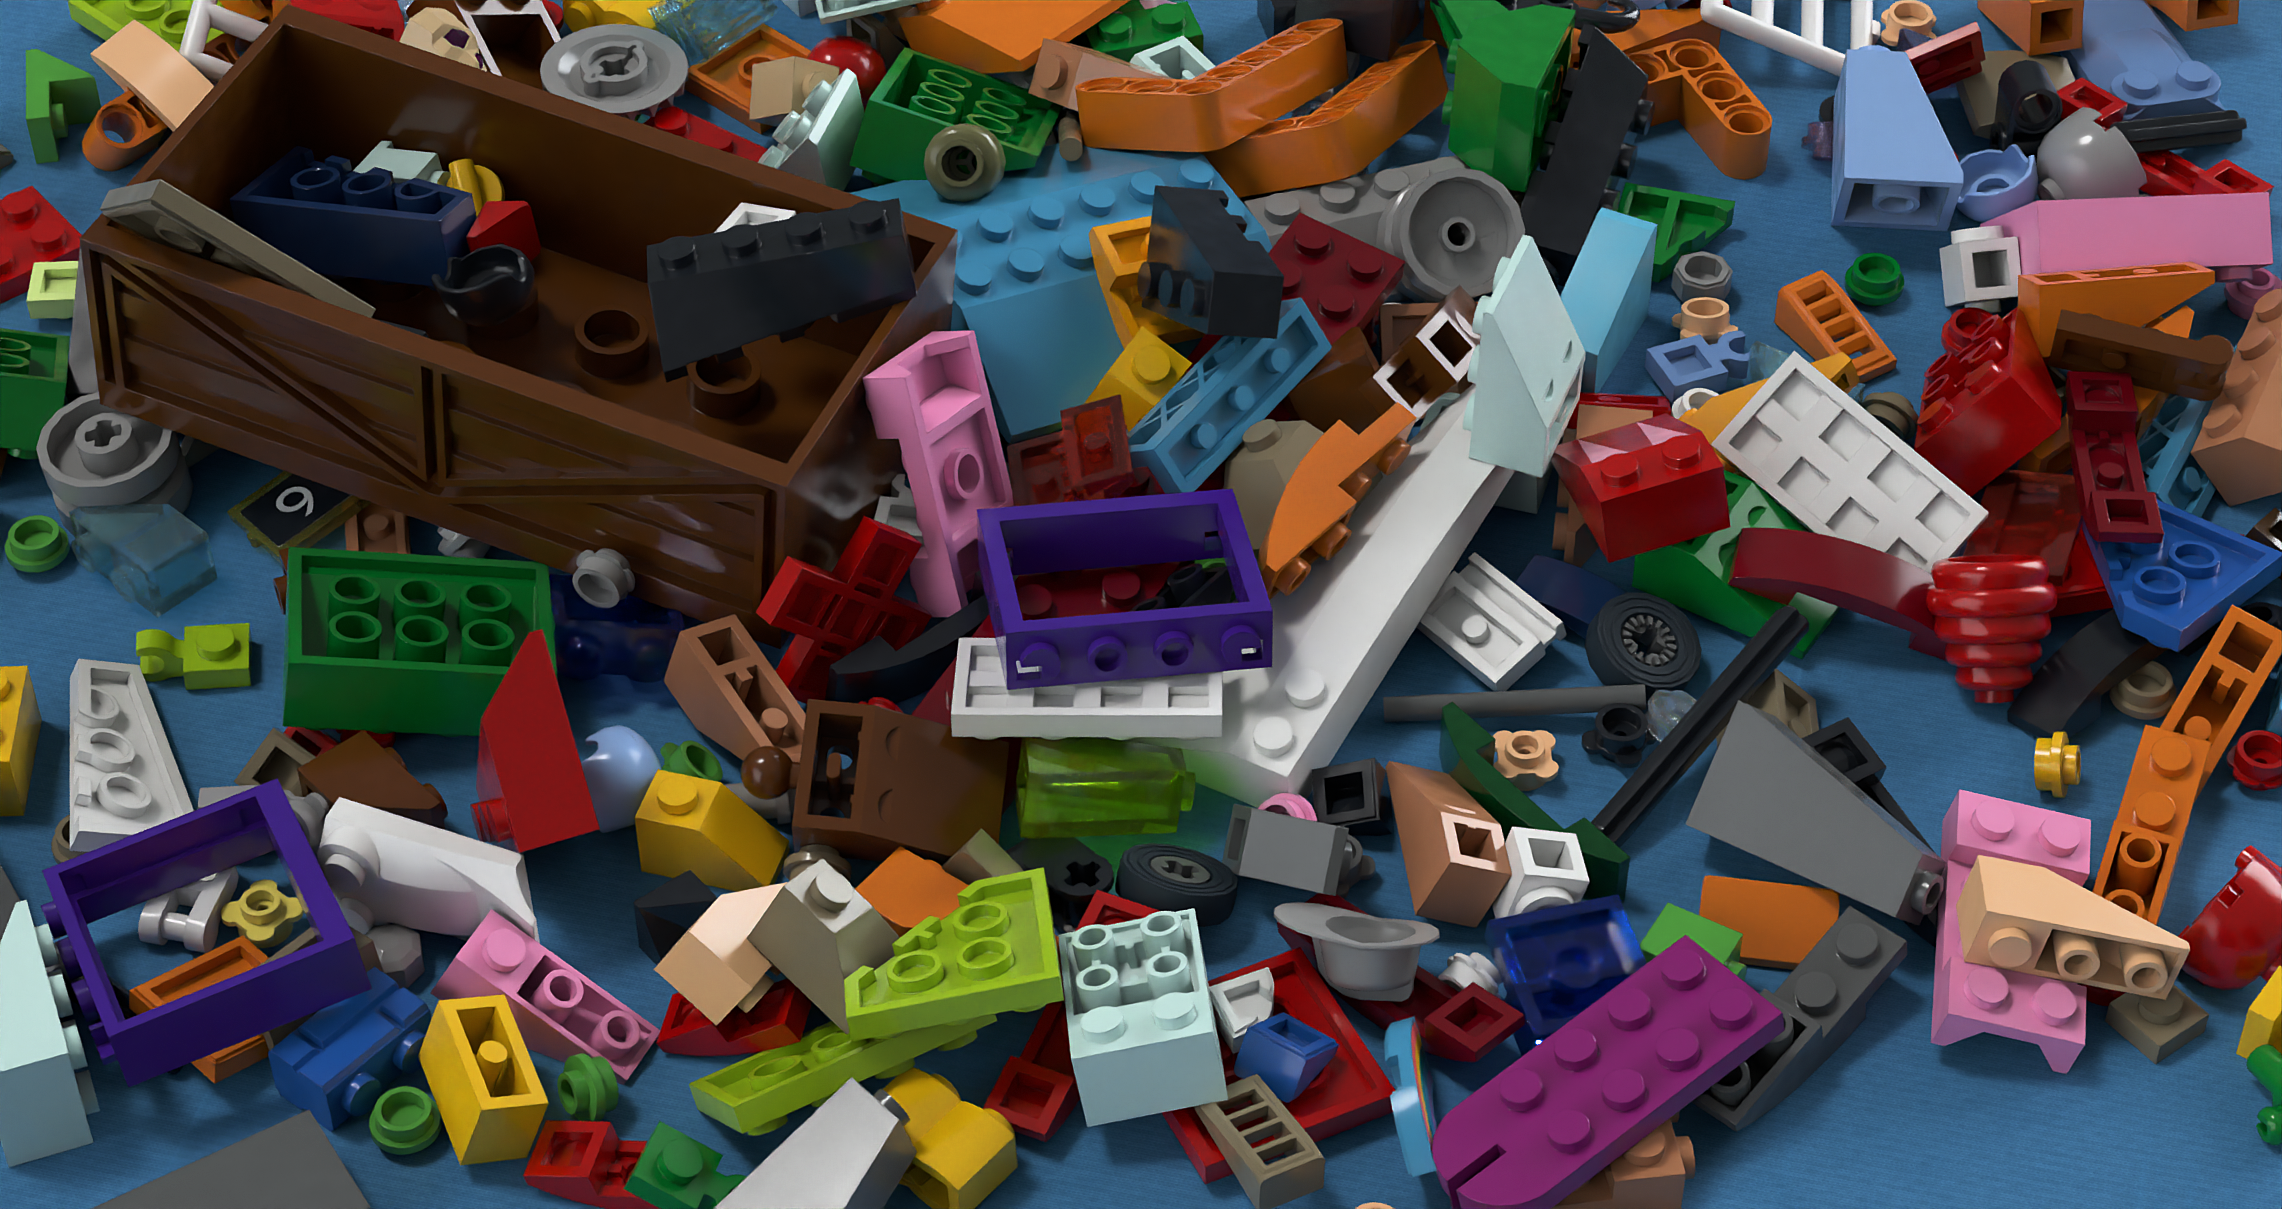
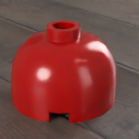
[2177,854,2282,991]

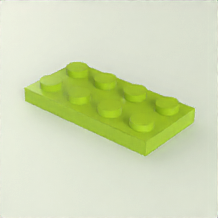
[689,1014,997,1136]

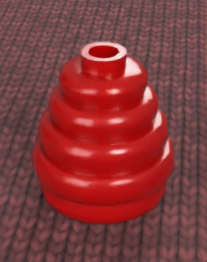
[1925,554,2057,703]

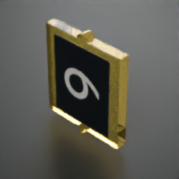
[227,471,371,564]

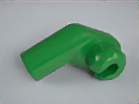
[2246,1044,2282,1145]

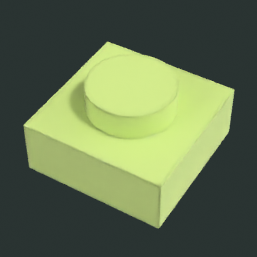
[26,261,78,319]

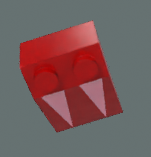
[1550,414,1731,563]

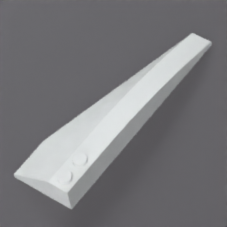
[1119,357,1585,808]

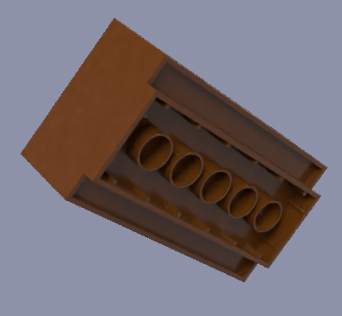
[79,4,958,649]

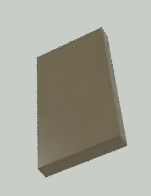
[99,179,376,318]

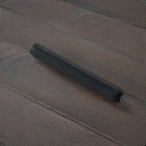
[1591,605,1810,848]

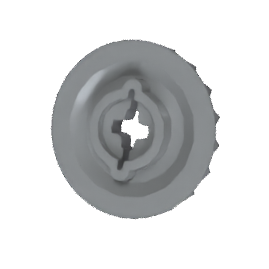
[540,24,688,121]

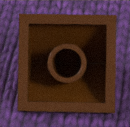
[1282,326,1413,443]

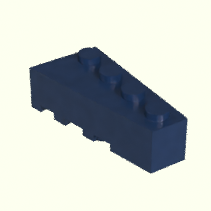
[229,145,477,291]

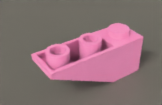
[431,909,660,1085]

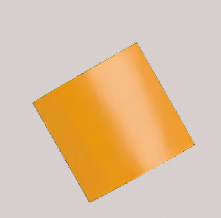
[1088,216,1205,349]

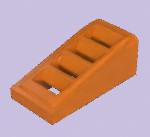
[1774,270,1897,387]

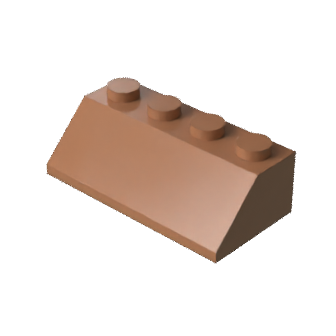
[2191,288,2282,507]

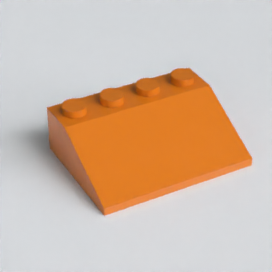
[898,0,1131,74]

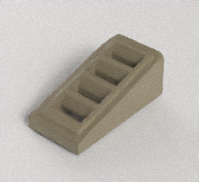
[1193,1074,1325,1209]

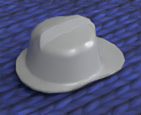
[1274,902,1439,1002]

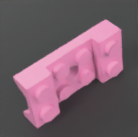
[862,330,1016,617]
[1931,789,2091,1074]

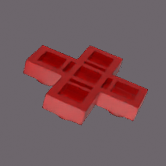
[755,516,932,704]

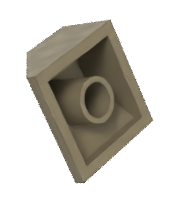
[1223,419,1383,559]
[746,858,900,1035]

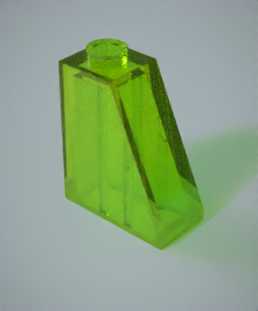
[1014,737,1196,839]

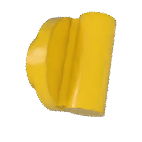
[446,159,505,216]

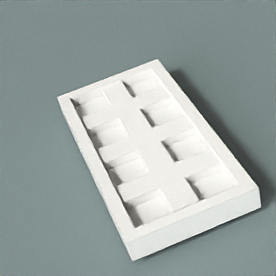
[1710,351,1989,574]
[951,638,1223,740]

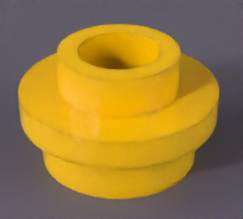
[2034,731,2081,798]

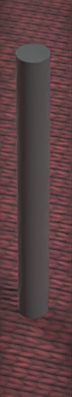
[1383,684,1646,723]

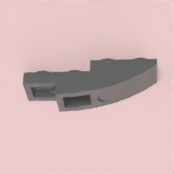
[1692,906,1907,1132]

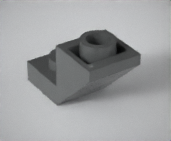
[1222,804,1352,896]

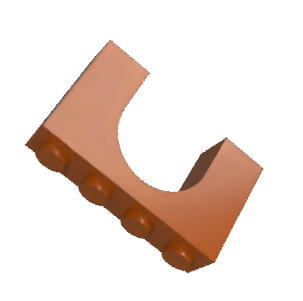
[1977,0,2239,56]

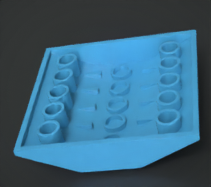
[850,141,1273,444]

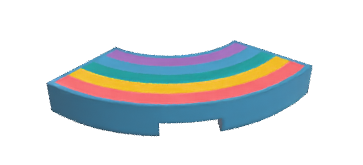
[1384,1016,1437,1177]

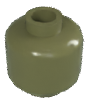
[924,123,1006,202]

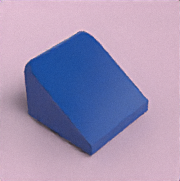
[1234,1012,1340,1102]

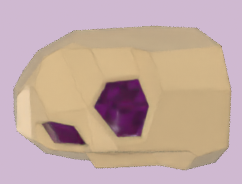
[399,7,487,71]

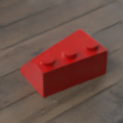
[470,629,600,853]

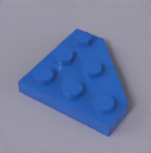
[2082,500,2282,652]

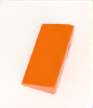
[1699,875,1840,970]

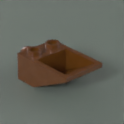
[405,0,561,90]
[741,699,1010,866]

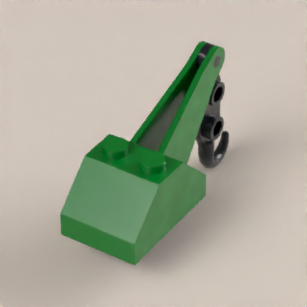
[1430,0,1640,192]

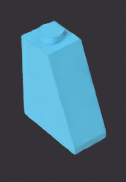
[1560,207,1657,393]

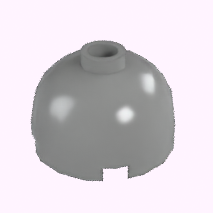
[2036,107,2148,200]

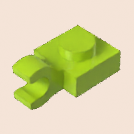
[136,623,252,690]

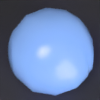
[1956,144,2038,223]
[581,725,662,833]

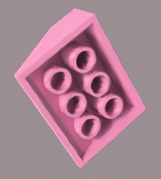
[1980,192,2273,283]

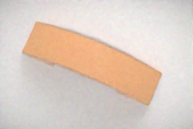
[90,20,214,132]

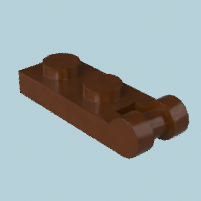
[2047,309,2234,401]

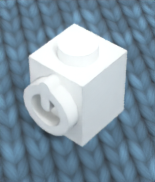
[1939,226,2021,314]
[1492,827,1590,944]

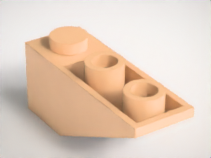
[1956,855,2190,1000]
[654,882,787,1026]

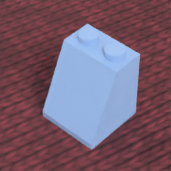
[1831,45,1964,231]

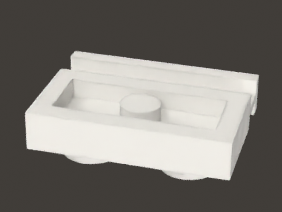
[1416,552,1567,691]

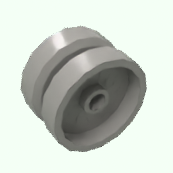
[1376,167,1525,303]
[36,391,194,547]

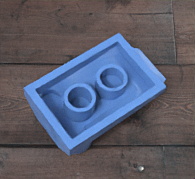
[2059,0,2225,121]

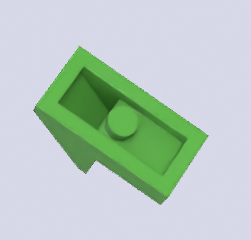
[26,49,102,164]

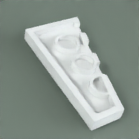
[70,659,194,852]

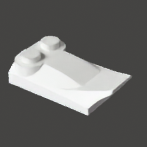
[317,797,540,943]

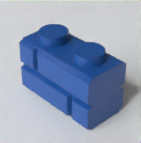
[268,966,432,1132]

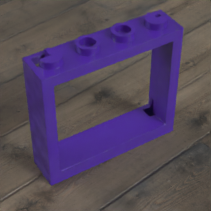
[977,489,1273,690]
[41,778,372,1087]

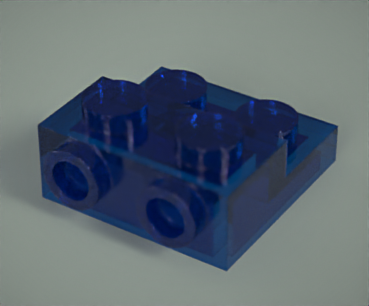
[549,574,685,683]
[1484,894,1647,1056]

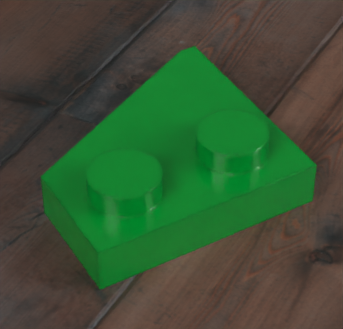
[1617,182,1735,283]

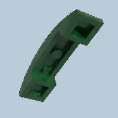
[1439,702,1630,909]

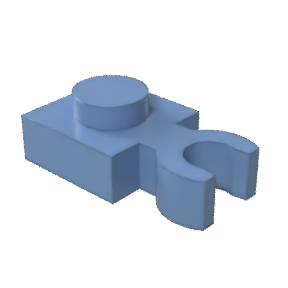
[1644,331,1761,404]

